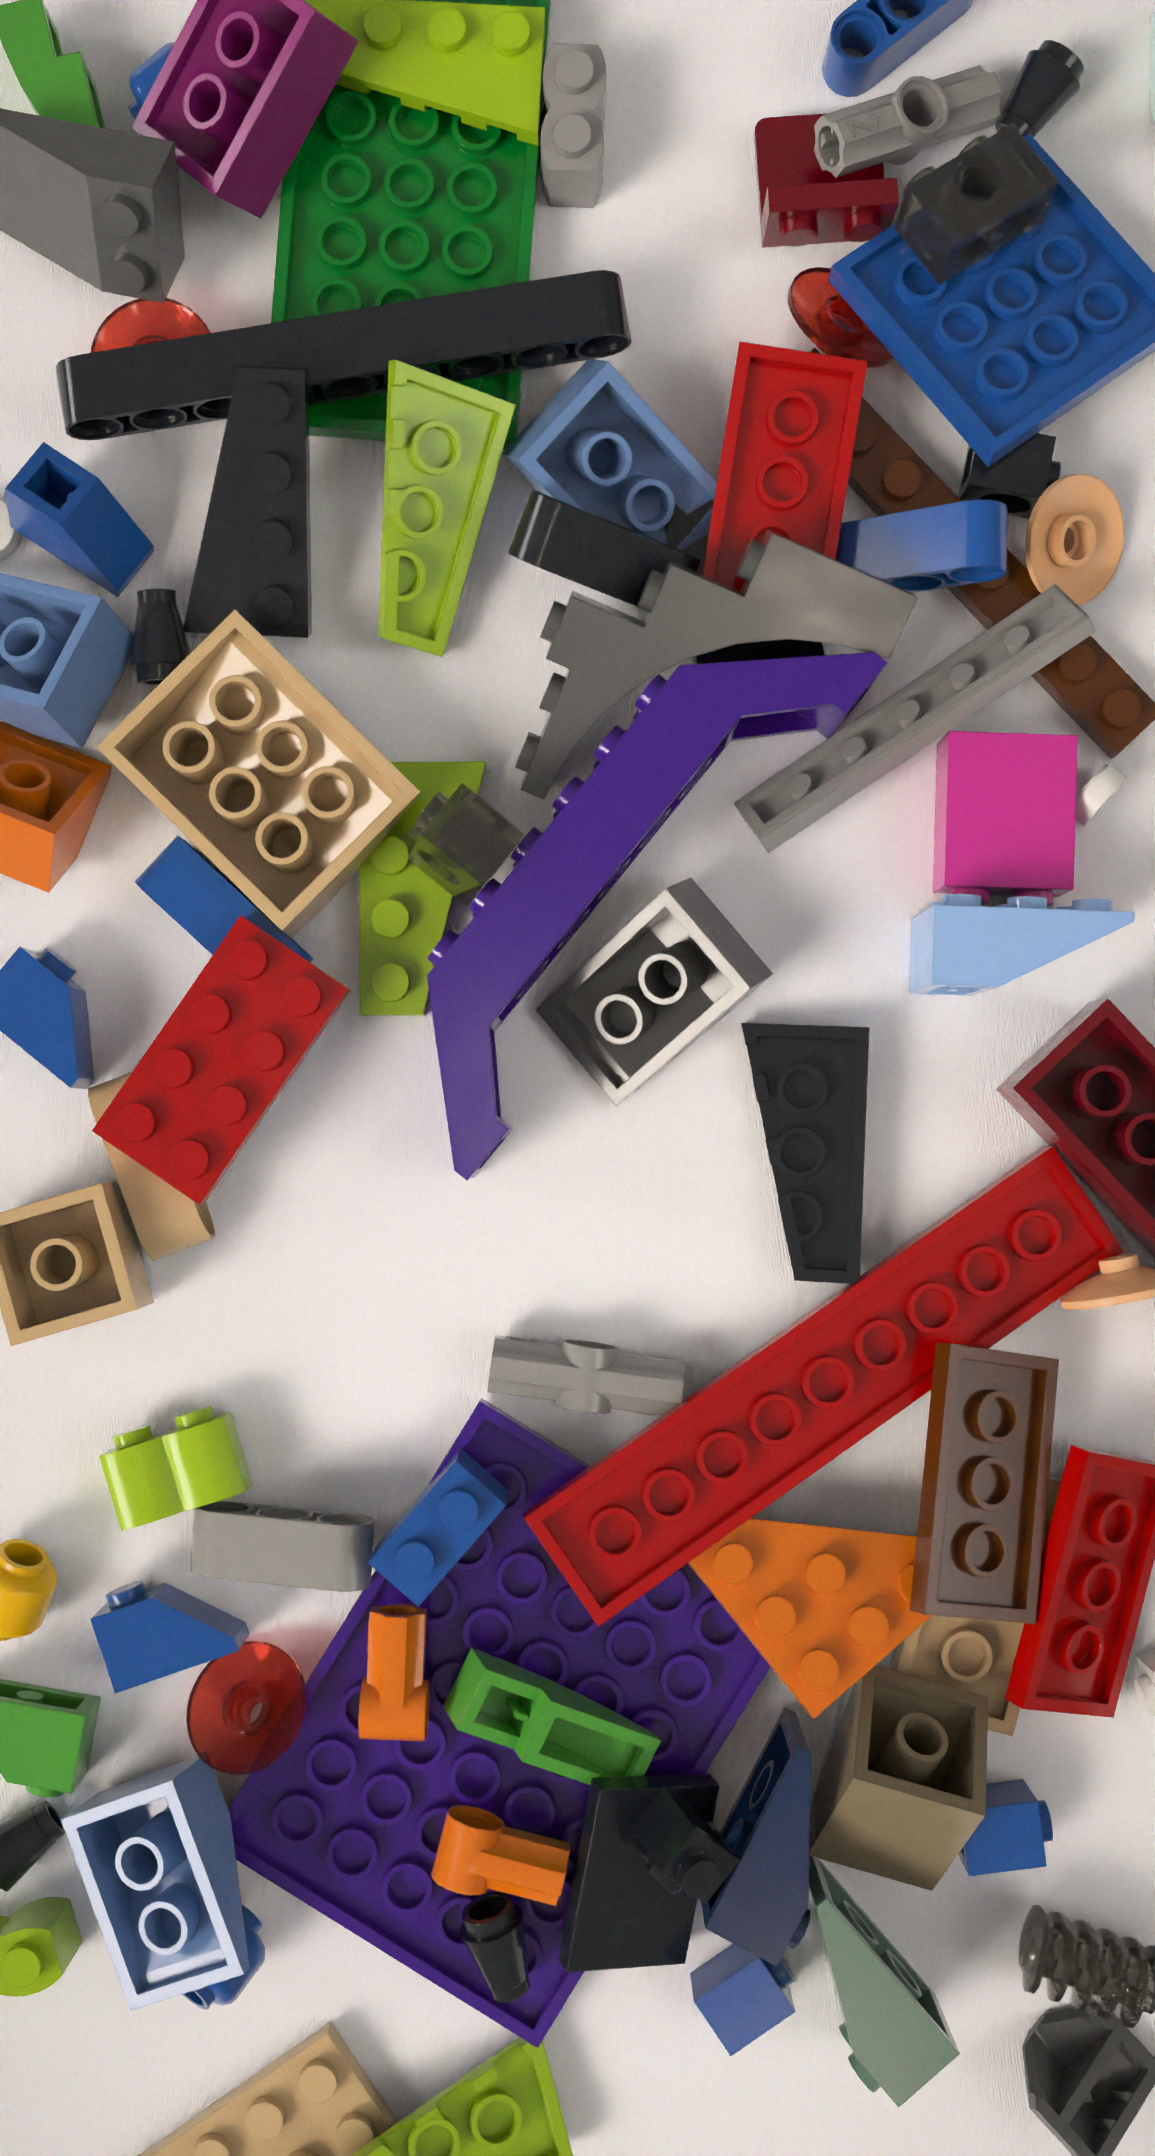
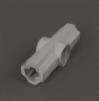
[814,65,1003,178]
[487,1335,686,1415]

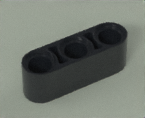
[508,490,701,606]

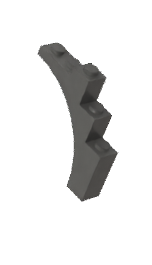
[515,529,918,799]

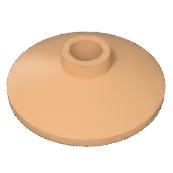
[1025,474,1124,605]
[1060,1253,1155,1310]

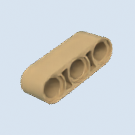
[88,1072,215,1261]

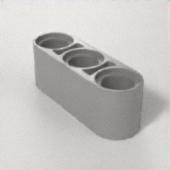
[190,1501,375,1592]

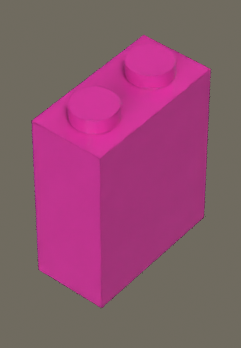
[933,731,1078,907]

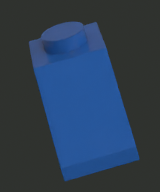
[0,946,95,1089]
[90,1581,250,1694]

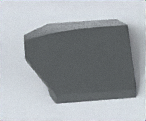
[1022,2003,1155,2156]

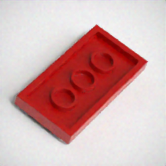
[702,341,868,591]
[92,915,351,1205]
[1005,1445,1155,1718]

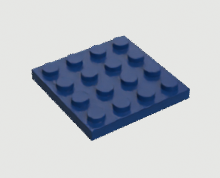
[828,133,1155,467]

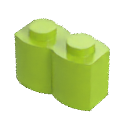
[99,1405,253,1531]
[0,1897,82,1997]

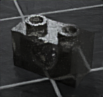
[895,124,1059,285]
[408,783,525,907]

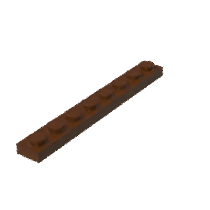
[810,348,1155,759]

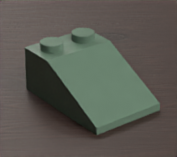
[809,1856,960,2108]

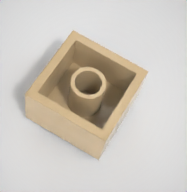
[0,1181,154,1346]

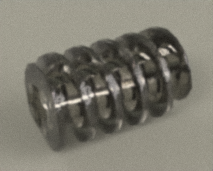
[1019,1905,1155,2028]

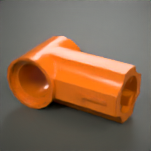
[358,1603,430,1741]
[431,1805,570,1906]

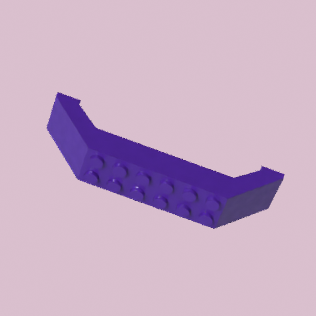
[427,652,888,1181]

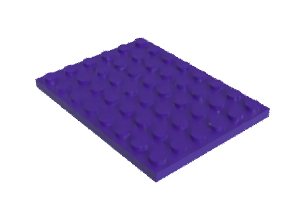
[228,1398,770,2048]

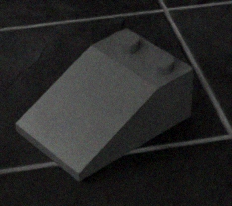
[0,108,185,303]
[536,877,773,1106]

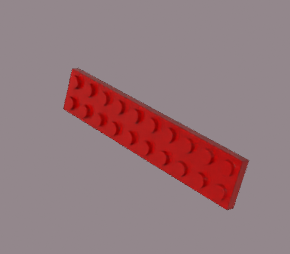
[522,1146,1124,1627]

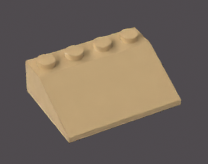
[96,610,421,939]

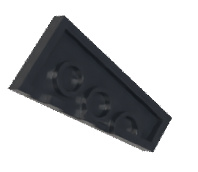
[183,365,312,638]
[741,1023,870,1284]

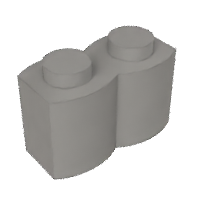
[540,43,607,208]

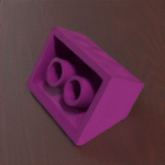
[131,0,359,219]

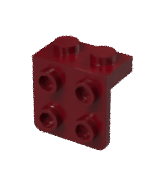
[754,113,899,248]

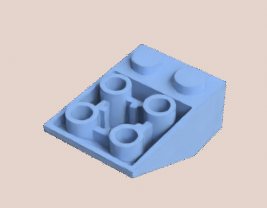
[909,894,1135,996]

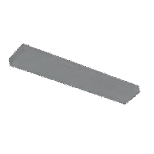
[734,584,1095,853]

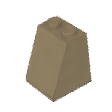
[809,1665,989,1891]

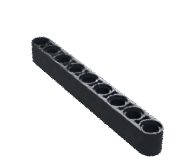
[55,270,632,440]

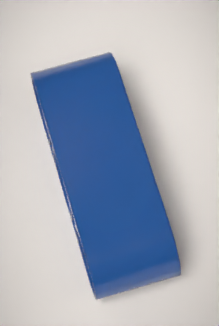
[822,0,973,97]
[835,500,1008,593]
[135,835,313,963]

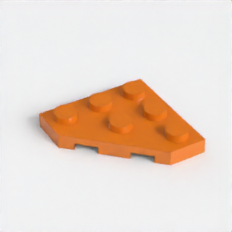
[688,1519,932,1719]

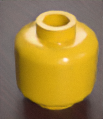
[0,1539,58,1641]

